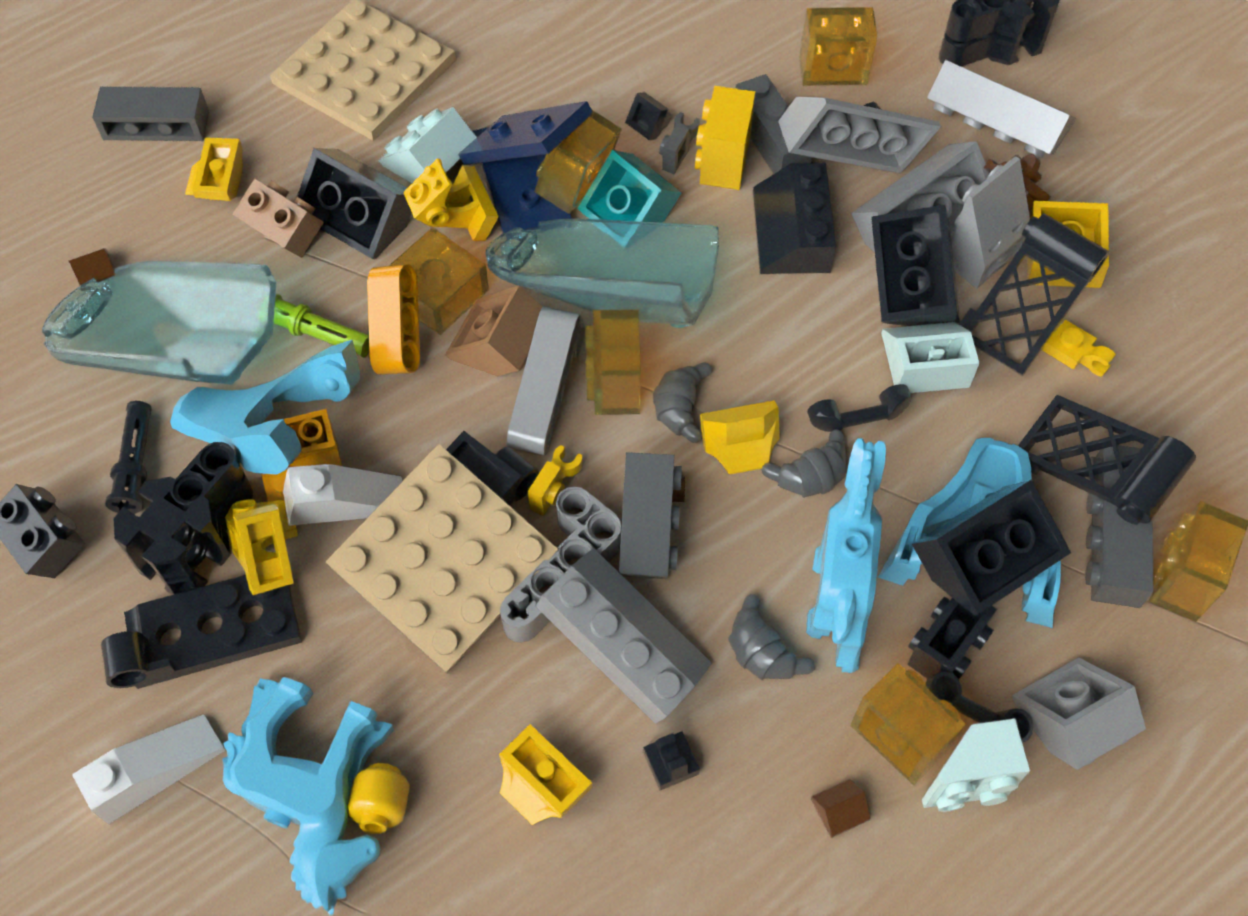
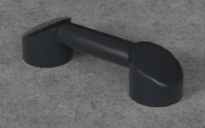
[807,384,912,432]
[924,672,1033,743]

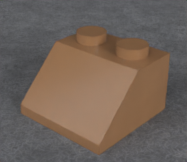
[445,285,542,376]

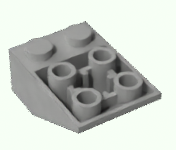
[951,156,1030,289]

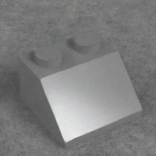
[1012,657,1146,770]

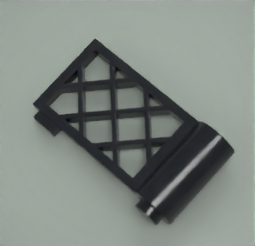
[959,214,1110,377]
[1018,395,1196,525]

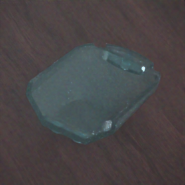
[485,219,719,328]
[42,261,277,385]

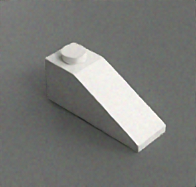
[283,464,402,526]
[72,714,225,825]

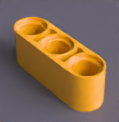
[367,264,420,375]

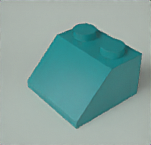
[577,150,681,249]

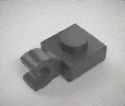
[659,112,700,174]

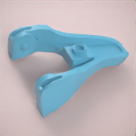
[170,340,361,474]
[878,438,1061,628]

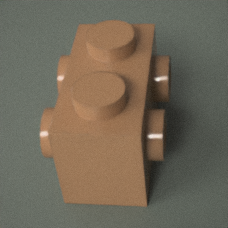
[233,179,324,258]

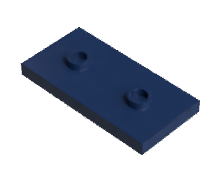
[458,101,593,165]
[472,127,572,241]

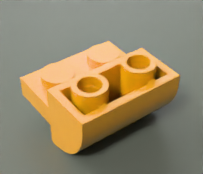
[261,409,342,501]

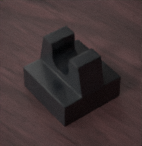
[625,92,672,140]
[643,731,700,791]

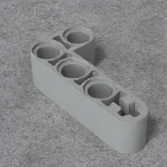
[507,306,585,455]
[500,486,622,643]

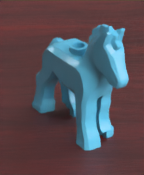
[806,438,886,673]
[222,677,394,915]

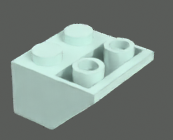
[378,107,477,183]
[881,322,979,393]
[922,719,1030,812]

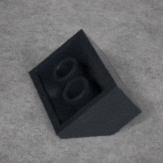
[297,148,412,259]
[753,163,836,274]
[871,205,960,326]
[912,480,1072,615]

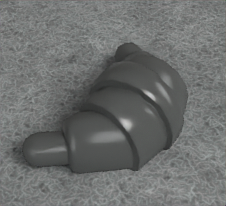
[653,362,712,443]
[761,429,847,498]
[728,594,815,680]

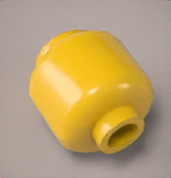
[348,763,410,834]

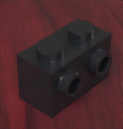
[0,484,85,579]
[907,596,997,680]

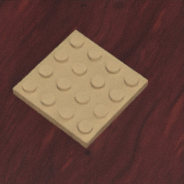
[270,0,456,141]
[326,444,558,674]

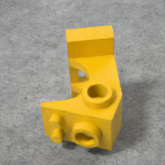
[403,159,499,241]
[225,499,298,595]

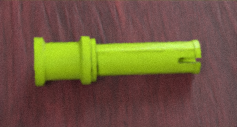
[261,293,369,357]

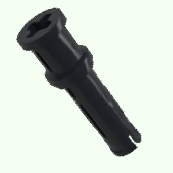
[105,400,152,514]

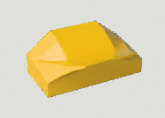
[185,137,243,201]
[700,400,780,475]
[499,724,592,825]

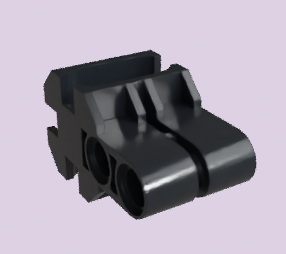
[939,0,1060,67]
[113,442,253,595]

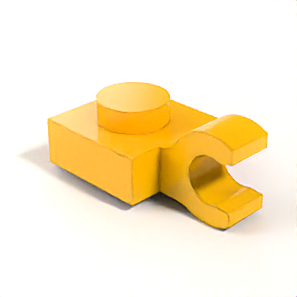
[1042,319,1116,377]
[528,445,583,516]

